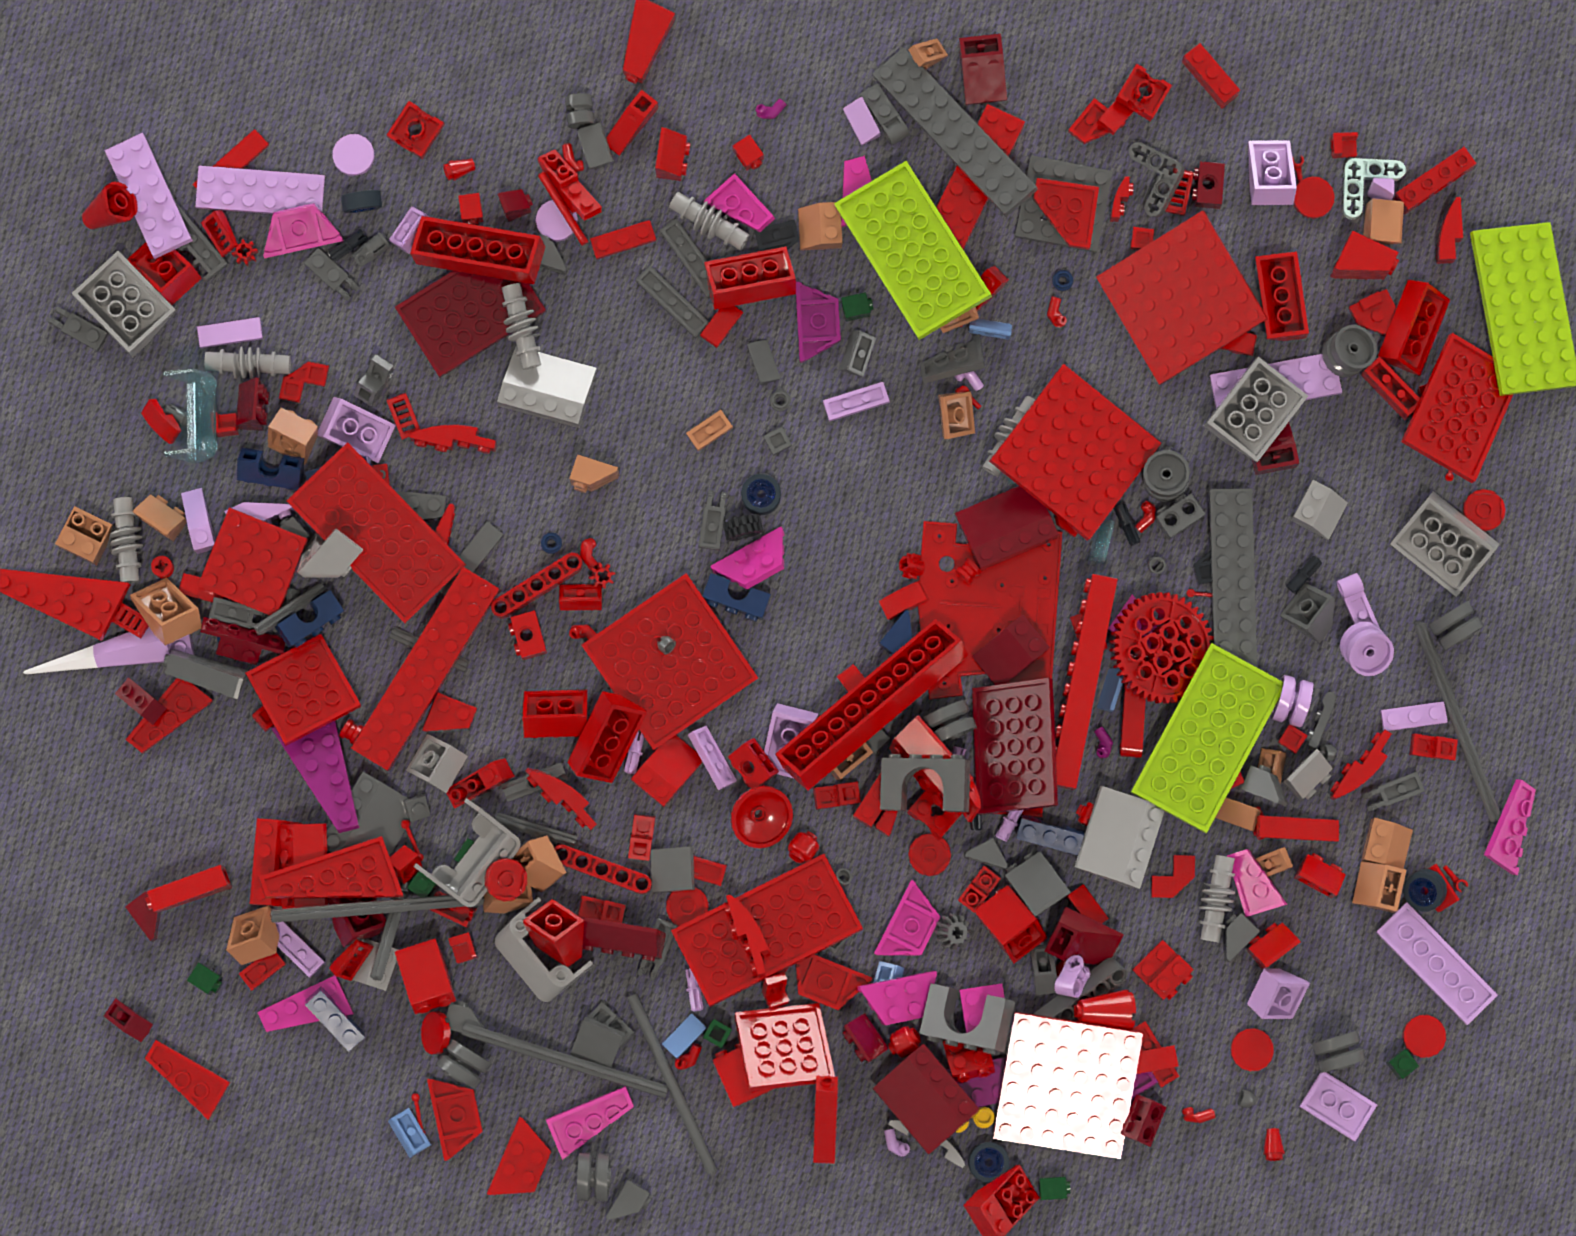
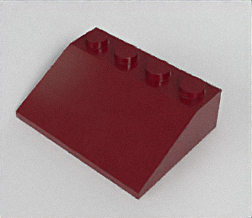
[954,486,1059,571]
[873,1044,980,1155]

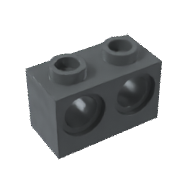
[1155,493,1206,540]

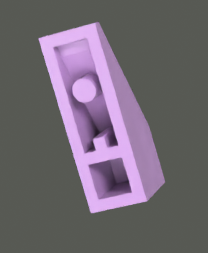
[181,488,216,554]

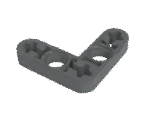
[1129,142,1185,218]

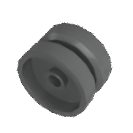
[1322,325,1377,378]
[1143,450,1190,502]
[1429,601,1484,651]
[923,700,977,744]
[1312,1031,1366,1073]
[436,1039,492,1089]
[577,1153,611,1202]

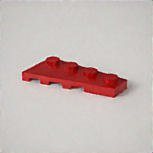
[125,678,213,753]
[145,1040,231,1120]

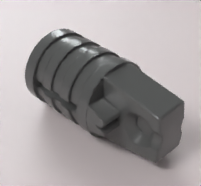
[352,232,391,267]

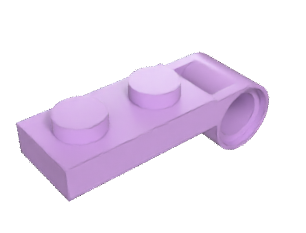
[1337,573,1380,628]

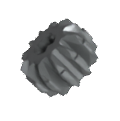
[934,913,972,950]

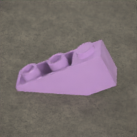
[224,502,295,524]

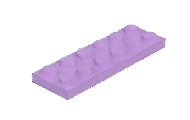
[105,133,193,259]
[196,166,325,214]
[1209,354,1342,409]
[1376,902,1498,1025]

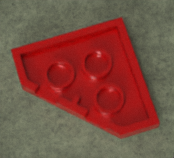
[1033,178,1099,250]

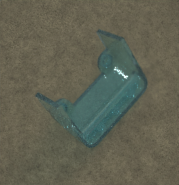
[163,368,218,463]

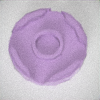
[333,134,374,176]
[536,200,578,242]

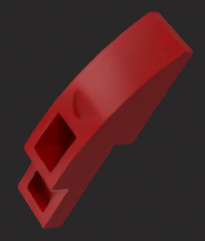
[537,149,602,221]
[410,425,497,454]
[1330,729,1392,800]
[525,768,597,830]
[724,895,769,979]

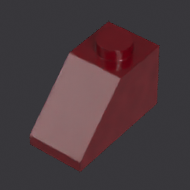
[498,189,533,222]
[125,891,161,942]
[104,998,154,1042]

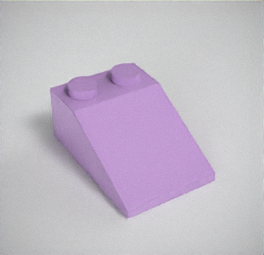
[1248,141,1297,205]
[318,397,396,463]
[764,703,818,778]

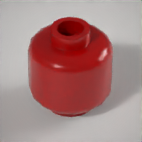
[788,831,819,864]
[888,1026,921,1058]

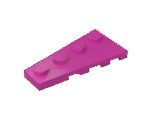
[1484,779,1536,875]
[257,975,354,1032]
[546,1086,634,1160]

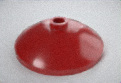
[731,786,793,848]

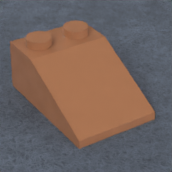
[130,578,202,646]

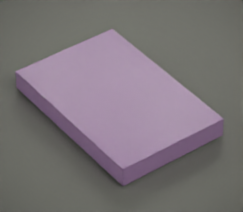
[1299,1072,1377,1142]

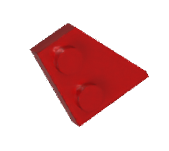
[1068,98,1126,144]
[422,693,477,732]

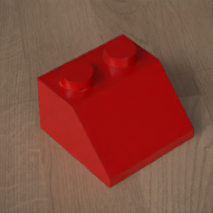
[655,127,691,181]
[1294,853,1346,898]
[1246,922,1300,970]

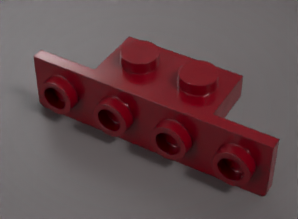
[200,617,285,665]

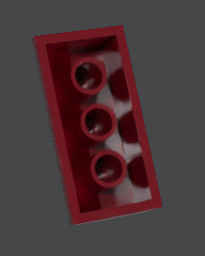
[579,916,666,962]

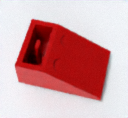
[963,1165,1039,1236]

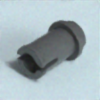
[165,404,193,427]

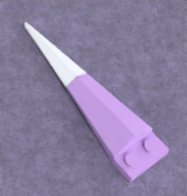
[23,627,195,674]

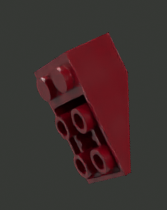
[958,33,1007,105]
[236,378,270,431]
[1252,422,1300,475]
[1044,907,1124,965]
[842,1013,889,1064]

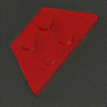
[795,954,872,1010]
[427,1079,483,1161]
[487,1117,551,1195]

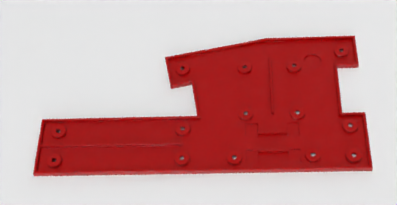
[918,521,1063,818]

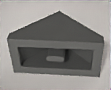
[964,838,1007,870]

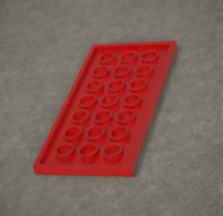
[287,442,466,623]
[671,854,863,1007]

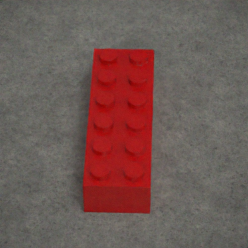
[410,216,545,284]

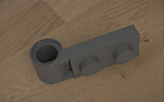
[860,83,910,146]

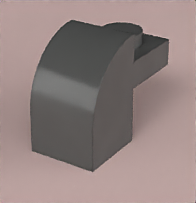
[354,355,393,406]

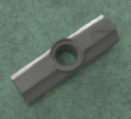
[501,763,568,802]

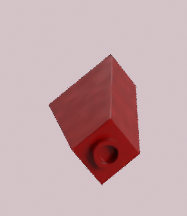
[623,0,676,84]
[145,865,232,913]
[813,1076,838,1164]

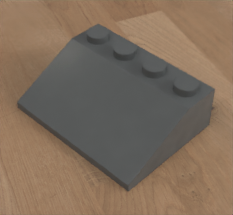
[327,772,408,857]

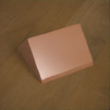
[1363,198,1404,245]
[938,391,975,439]

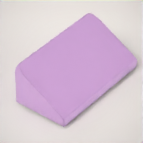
[843,97,880,146]
[1367,178,1394,200]
[388,207,429,254]

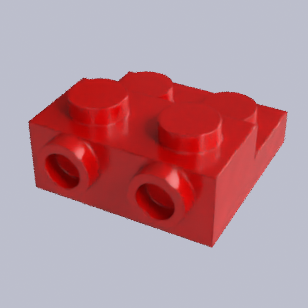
[1132,940,1193,1001]
[943,1041,995,1083]

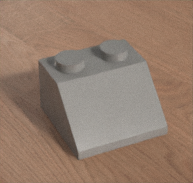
[1291,480,1348,540]
[406,734,468,793]
[1283,749,1333,801]
[352,939,398,992]

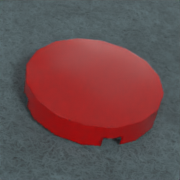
[1294,176,1335,219]
[1462,489,1506,532]
[908,834,951,876]
[484,858,527,902]
[666,887,709,926]
[421,1012,451,1055]
[1403,1015,1446,1058]
[1231,1028,1274,1071]

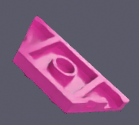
[263,203,343,258]
[710,526,784,589]
[874,880,940,956]
[857,971,937,1025]

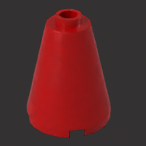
[82,182,138,230]
[1074,990,1136,1030]

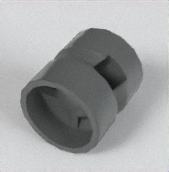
[565,93,594,129]

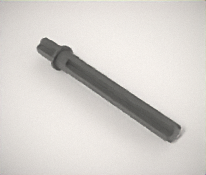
[370,878,412,981]

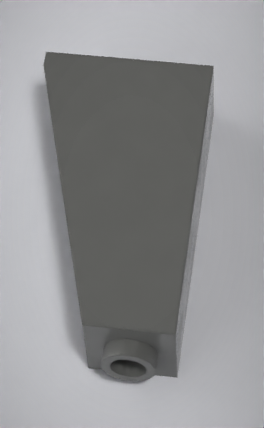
[163,649,246,699]

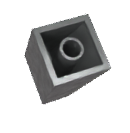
[1004,851,1071,917]

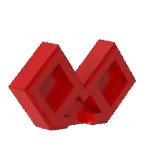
[279,362,329,403]
[1151,855,1195,898]

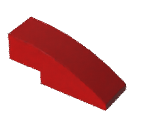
[1436,197,1463,264]

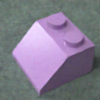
[1247,969,1310,1019]

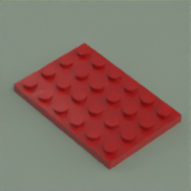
[1401,333,1513,483]

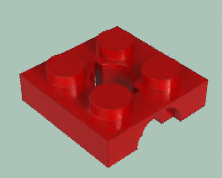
[1115,64,1172,121]
[386,101,445,159]
[907,791,962,840]

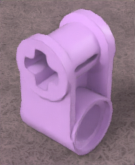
[1055,955,1091,998]

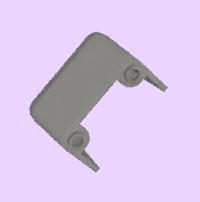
[297,528,363,578]
[414,798,520,907]
[495,897,594,1002]

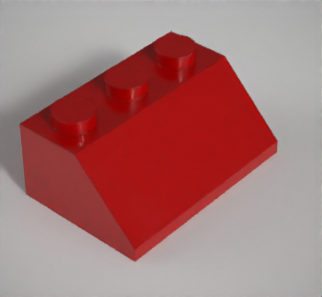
[523,690,588,738]

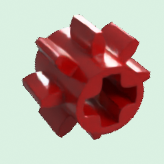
[232,239,259,266]
[899,553,925,579]
[588,562,615,589]
[1076,802,1094,826]

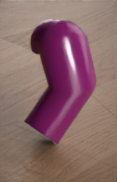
[755,98,787,119]
[1094,726,1113,758]

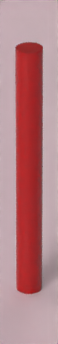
[538,172,589,246]

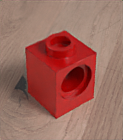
[732,134,764,170]
[458,193,484,225]
[390,845,423,884]

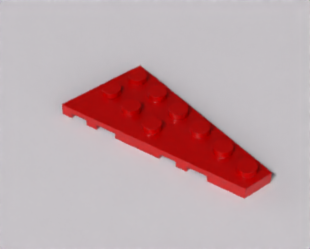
[0,569,131,641]
[259,836,403,899]

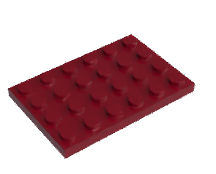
[395,271,546,378]
[972,678,1058,815]

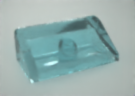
[1088,520,1115,565]

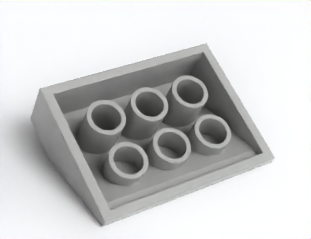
[72,251,176,358]
[497,346,597,428]
[1203,357,1308,462]
[1390,491,1499,597]
[1075,786,1165,889]

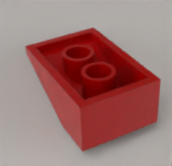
[127,242,202,305]
[631,735,703,808]

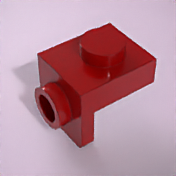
[762,972,789,1009]

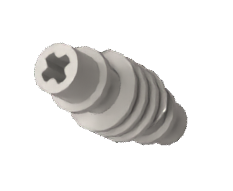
[669,192,750,251]
[502,283,541,370]
[204,347,291,379]
[982,396,1035,477]
[109,497,143,584]
[1199,855,1235,943]

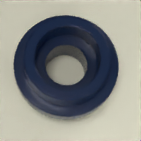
[1052,270,1073,291]
[541,533,562,554]

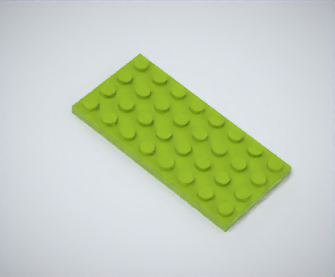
[834,161,992,340]
[1470,222,1576,396]
[1131,643,1283,834]

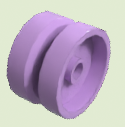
[1340,622,1394,676]
[1271,675,1313,727]

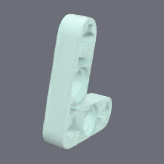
[1343,158,1406,220]

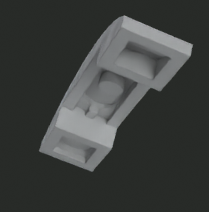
[888,1120,965,1168]

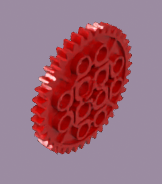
[1109,592,1214,704]

